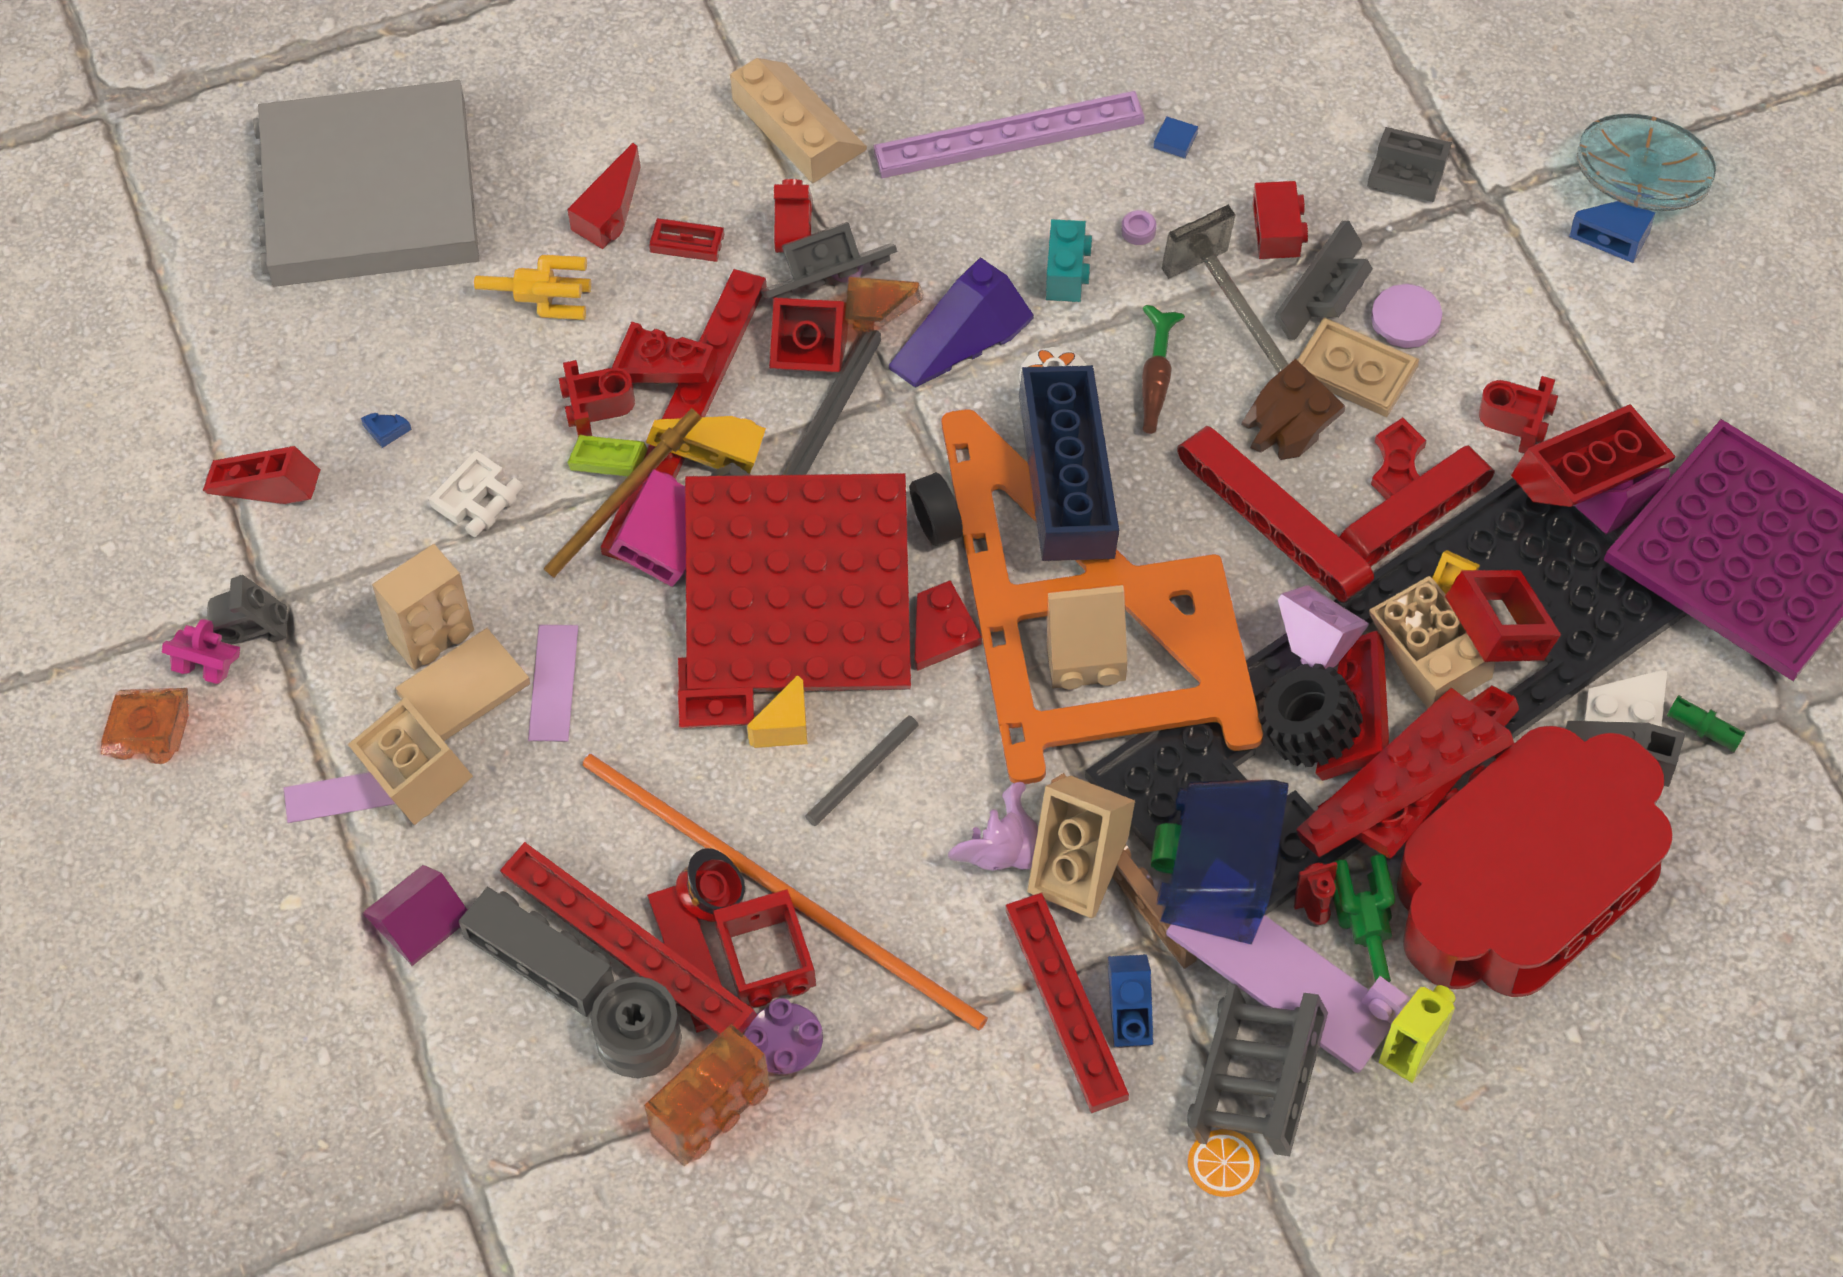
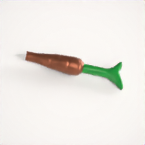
[1142,305,1185,434]

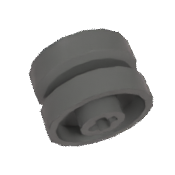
[590,976,682,1079]

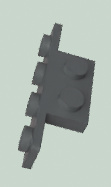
[1275,221,1373,340]
[761,222,898,301]

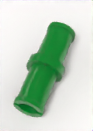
[1667,695,1746,753]

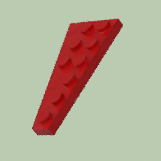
[1296,688,1514,857]

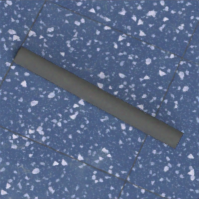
[805,715,919,826]

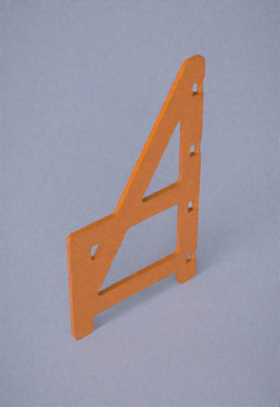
[941,409,1263,784]

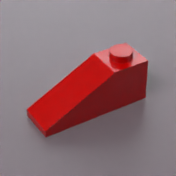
[567,143,641,249]
[203,446,321,504]

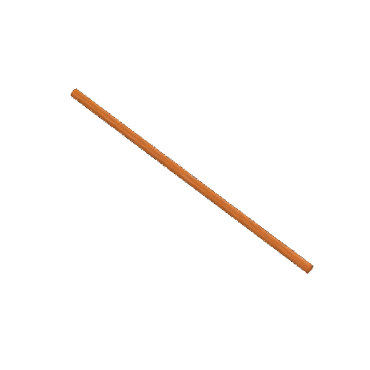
[582,754,988,1031]

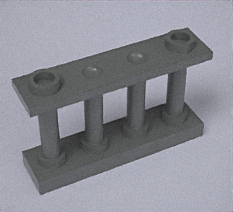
[1187,983,1328,1157]

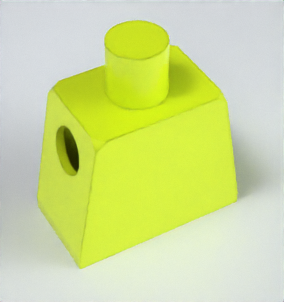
[1378,985,1456,1083]

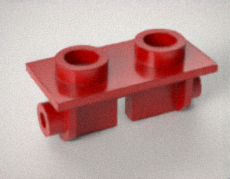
[1293,862,1337,925]

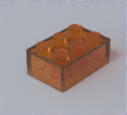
[644,1024,770,1167]

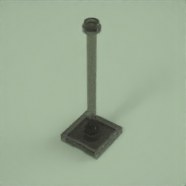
[1161,204,1289,373]

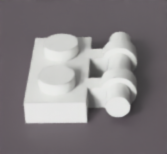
[429,451,523,537]

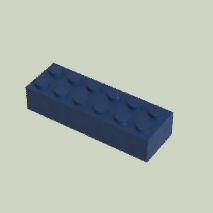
[1019,365,1120,561]

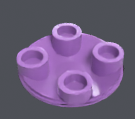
[744,998,823,1074]

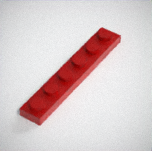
[1006,892,1129,1113]

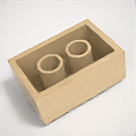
[372,544,474,671]

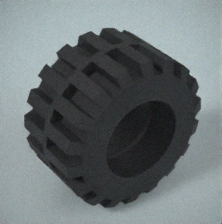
[1258,663,1363,767]

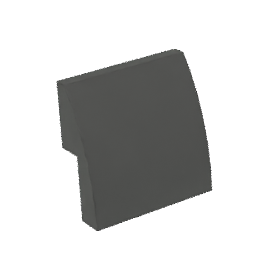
[1367,127,1452,202]

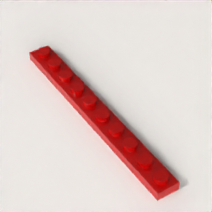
[600,269,767,562]

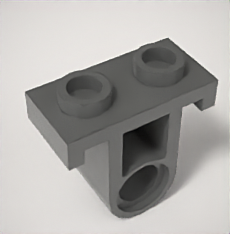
[207,574,288,644]

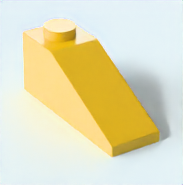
[646,416,766,474]

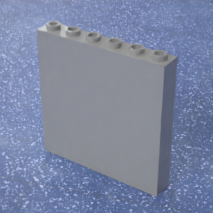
[253,80,480,287]

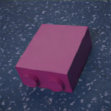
[609,469,686,587]

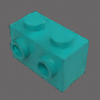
[1046,219,1092,302]

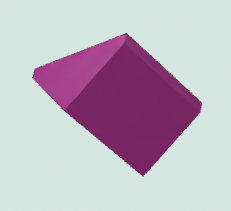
[1574,468,1671,534]
[363,865,468,966]

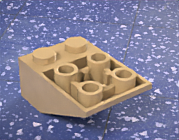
[1369,576,1495,708]

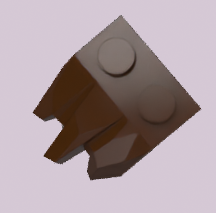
[1241,359,1345,460]

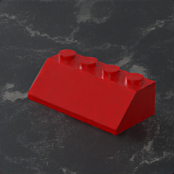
[1511,404,1676,507]

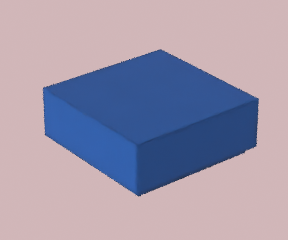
[1154,116,1198,158]

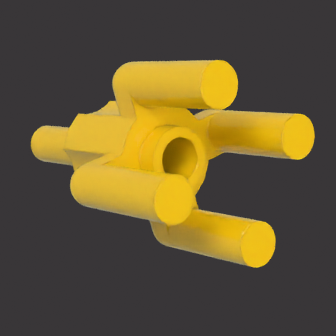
[474,255,591,320]

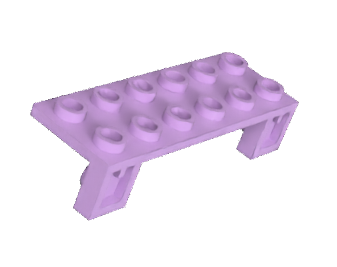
[1166,860,1411,1073]

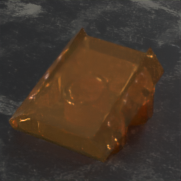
[101,688,189,764]

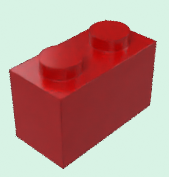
[1252,181,1308,259]

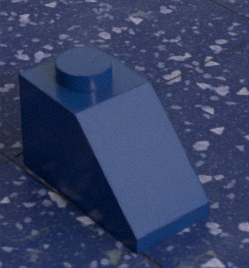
[1569,200,1655,263]

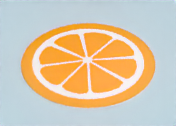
[1188,1129,1260,1197]

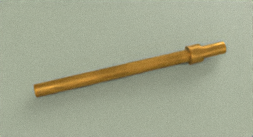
[543,408,702,578]

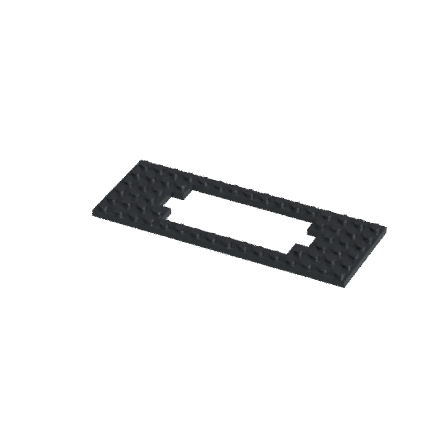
[1085,478,1687,916]

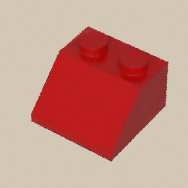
[769,298,849,373]

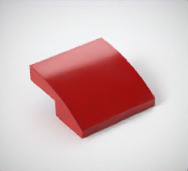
[678,657,754,728]

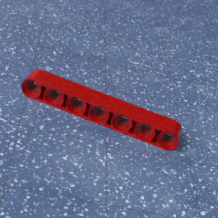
[1177,426,1374,602]

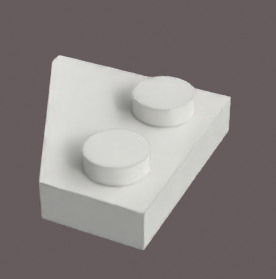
[1584,670,1667,726]

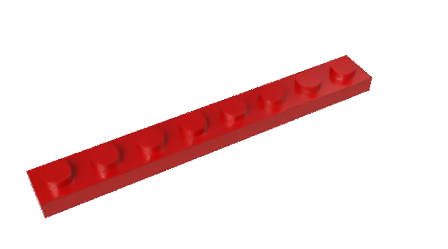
[500,842,757,1045]

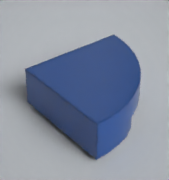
[361,413,412,448]

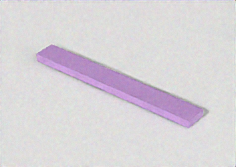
[873,91,1144,178]

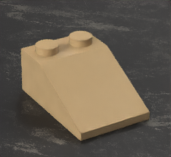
[1047,585,1127,690]
[348,697,473,825]
[1027,775,1135,919]

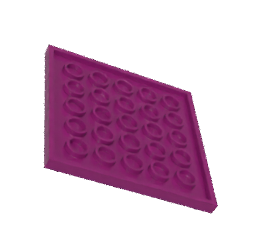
[1604,419,1843,682]

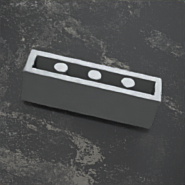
[459,886,614,1017]

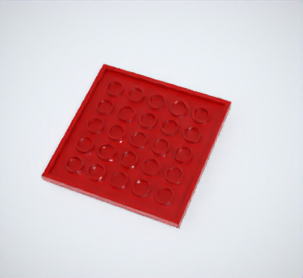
[685,473,911,692]

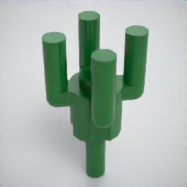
[1333,854,1395,982]

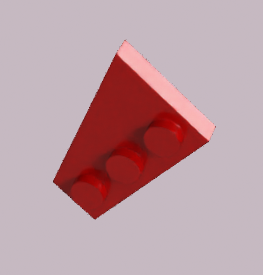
[612,321,718,383]

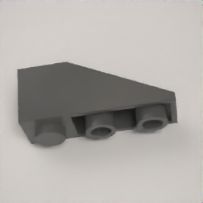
[1565,721,1685,787]

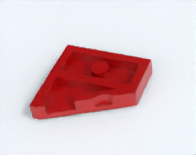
[915,580,982,671]

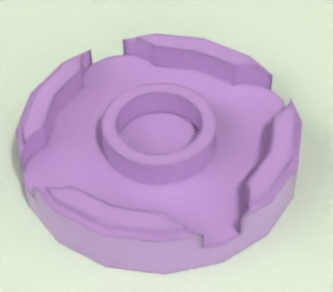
[1371,284,1443,348]

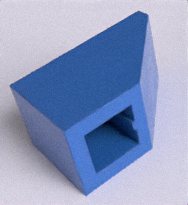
[1108,954,1153,1047]

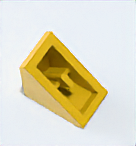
[747,676,808,748]

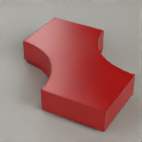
[1371,417,1427,500]

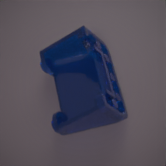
[1156,780,1289,945]

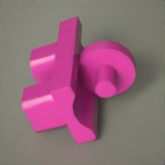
[162,619,240,684]

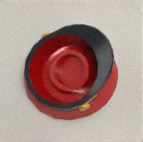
[676,848,746,922]

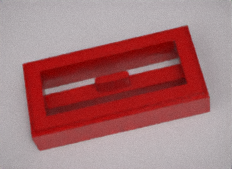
[649,218,725,262]

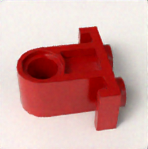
[774,179,813,253]
[558,360,635,437]
[1479,376,1559,454]

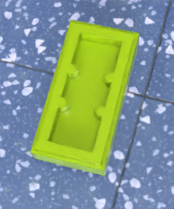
[567,435,648,476]

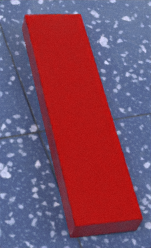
[647,885,722,1033]

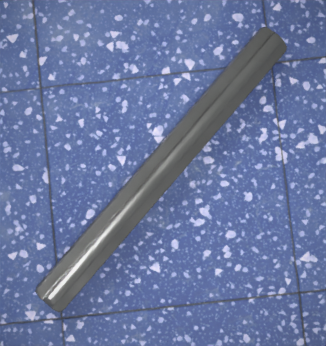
[782,327,881,475]

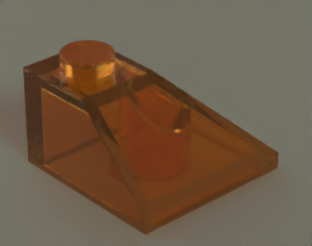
[845,277,924,332]

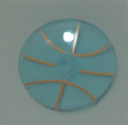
[1577,114,1716,211]

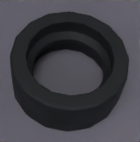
[909,472,963,546]

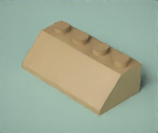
[730,58,867,184]

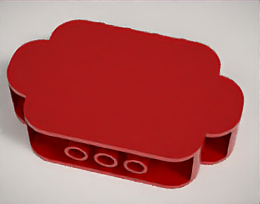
[1397,726,1672,997]

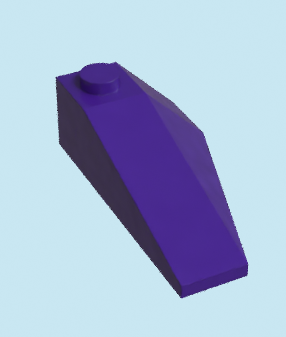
[889,257,1034,388]

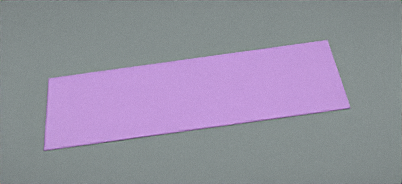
[528,625,578,741]
[283,772,395,823]

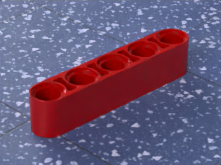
[1339,445,1495,567]

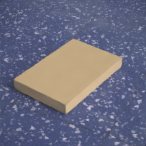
[1297,317,1419,417]
[395,628,531,741]

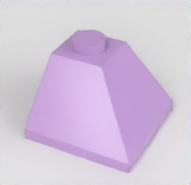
[1278,585,1369,669]

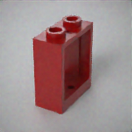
[1445,570,1561,662]
[713,889,816,1007]

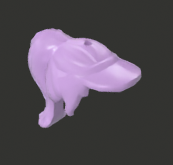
[948,782,1038,871]

